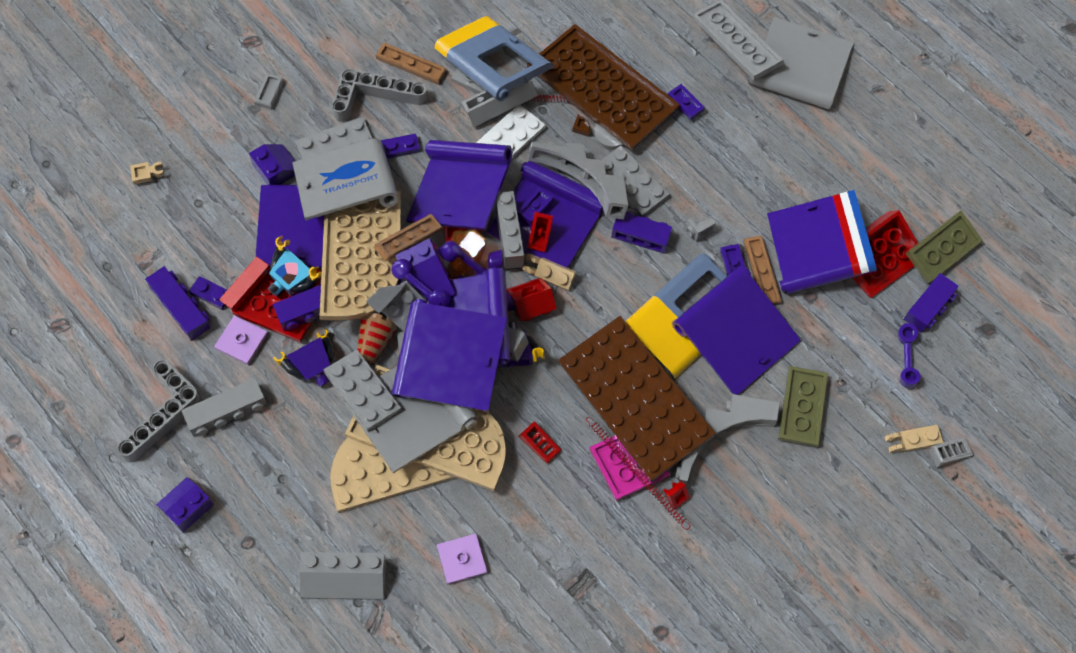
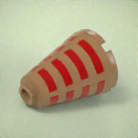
[357,313,398,366]

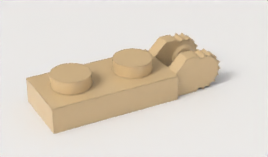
[522,254,576,290]
[885,425,943,453]

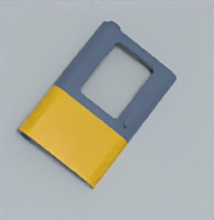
[625,254,727,380]

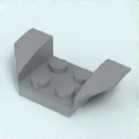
[366,280,429,332]

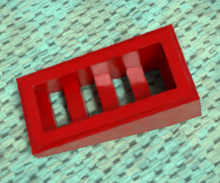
[518,421,561,463]

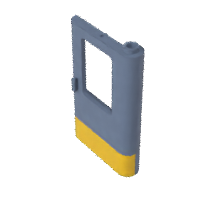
[435,16,554,102]

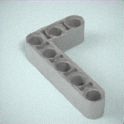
[332,69,428,122]
[117,360,201,462]

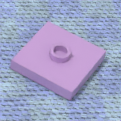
[214,316,268,365]
[437,534,487,585]

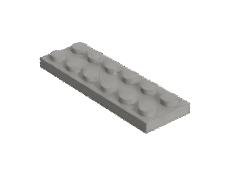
[693,0,783,81]

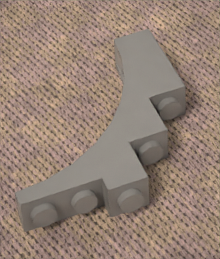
[528,142,628,219]
[675,394,780,485]

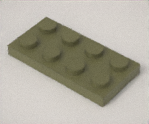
[905,211,983,283]
[778,366,828,448]

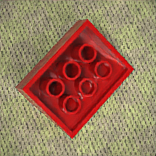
[852,210,918,298]

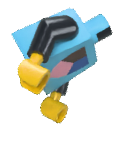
[268,236,322,296]

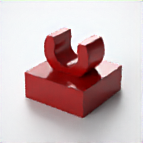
[663,481,690,510]

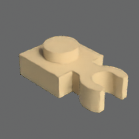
[130,162,165,185]

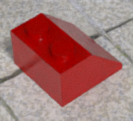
[507,278,557,321]

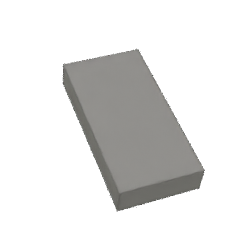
[254,73,284,110]

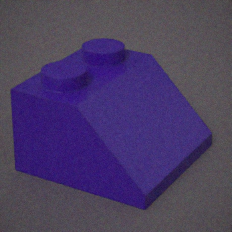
[249,144,295,185]
[156,477,214,533]

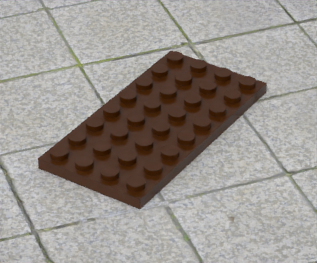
[527,24,680,151]
[558,316,716,482]

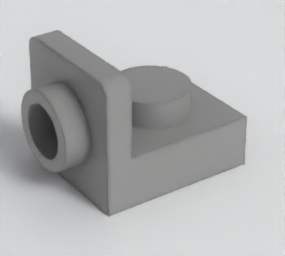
[686,217,716,242]

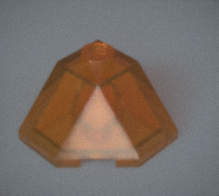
[450,229,488,276]

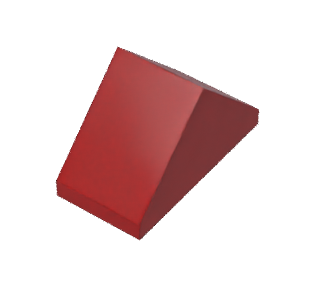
[527,211,554,252]

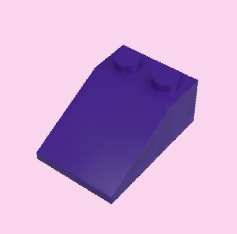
[395,238,457,300]

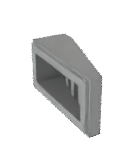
[928,437,973,468]

